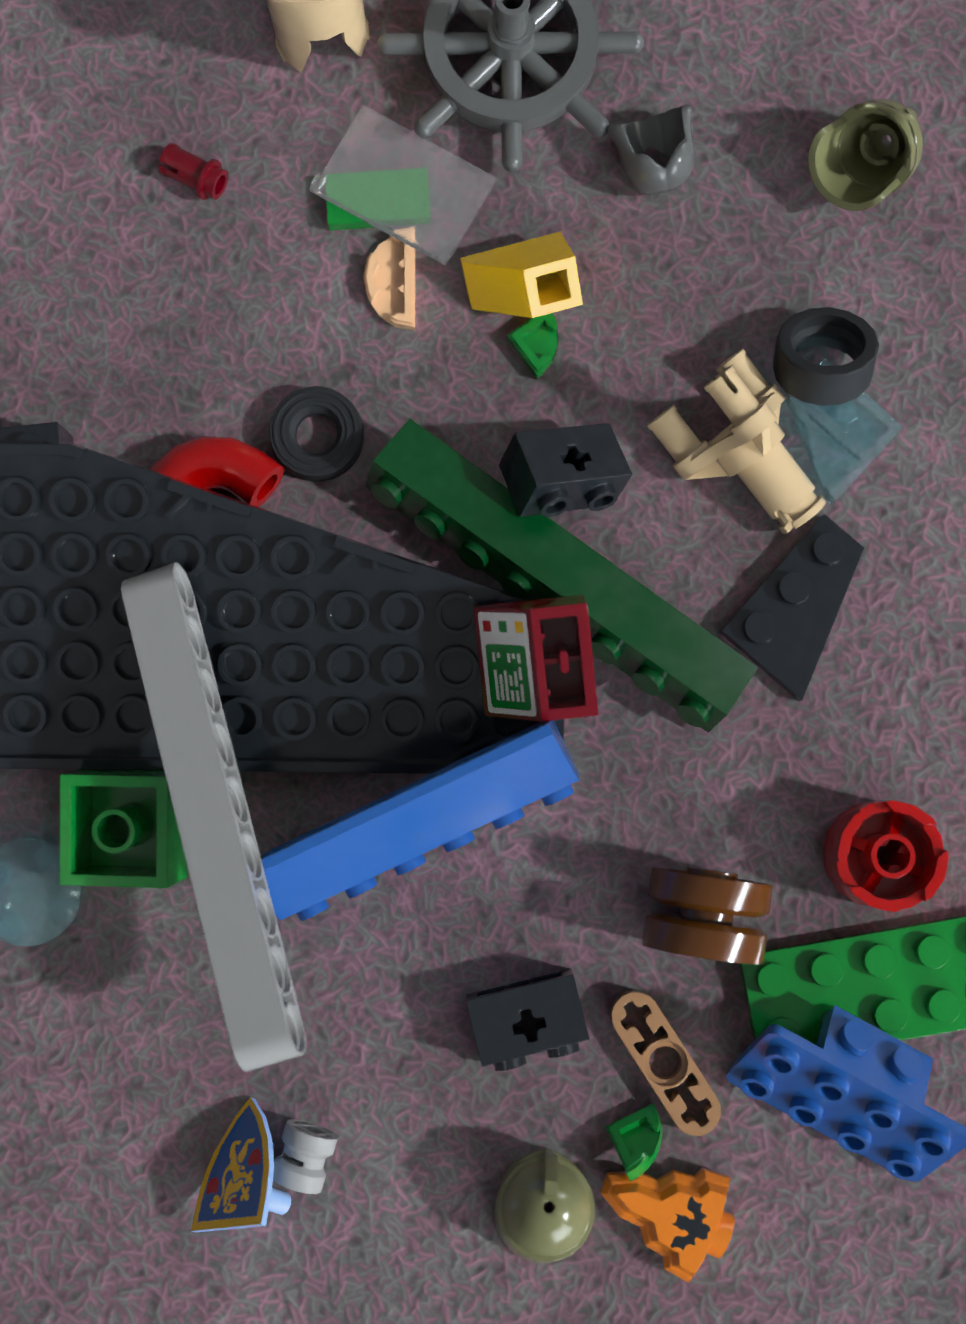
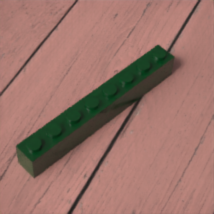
[365,418,758,733]

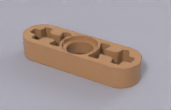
[610,989,721,1136]

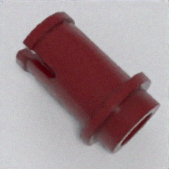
[158,143,228,200]

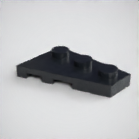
[719,514,864,701]

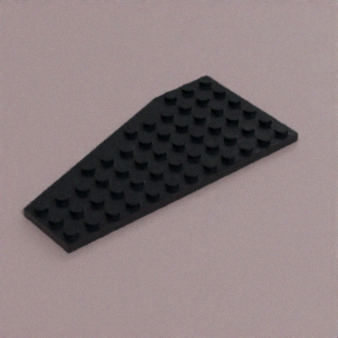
[0,443,564,774]

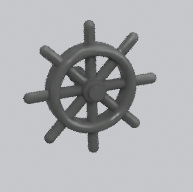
[378,0,644,173]

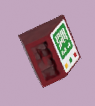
[473,595,598,721]

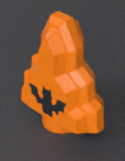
[600,1168,735,1283]

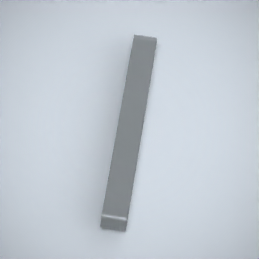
[121,563,306,1072]

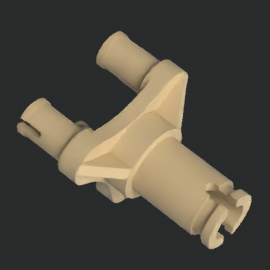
[647,348,826,534]

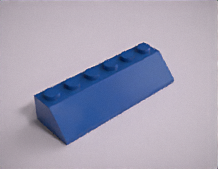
[260,720,580,921]

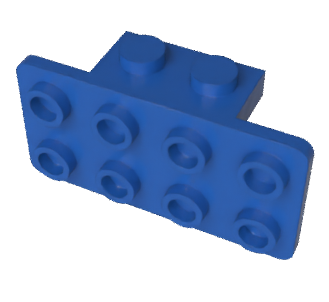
[726,1005,966,1182]

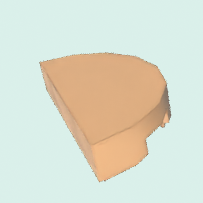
[363,227,415,331]

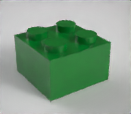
[60,770,188,888]

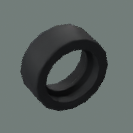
[773,307,879,406]

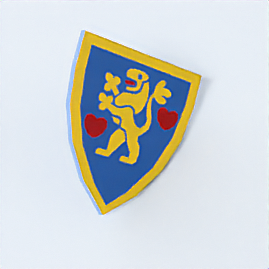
[191,1097,291,1233]

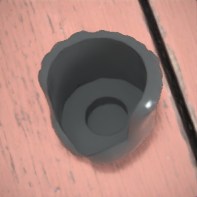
[608,104,695,195]

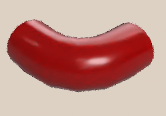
[149,436,284,507]

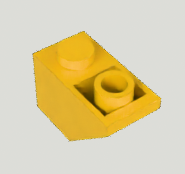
[460,231,583,318]

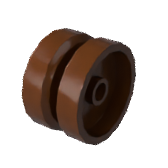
[642,867,773,964]

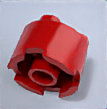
[822,800,949,912]

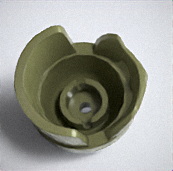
[808,98,923,211]
[494,1149,595,1263]

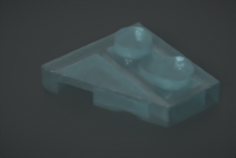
[786,358,903,504]

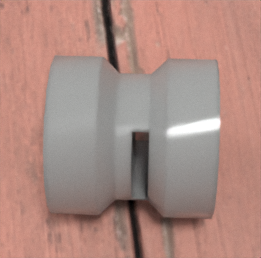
[273,1119,339,1194]

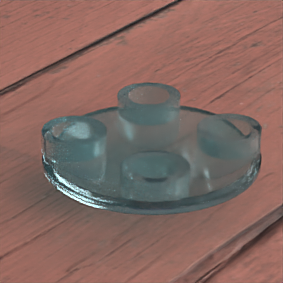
[0,838,81,946]

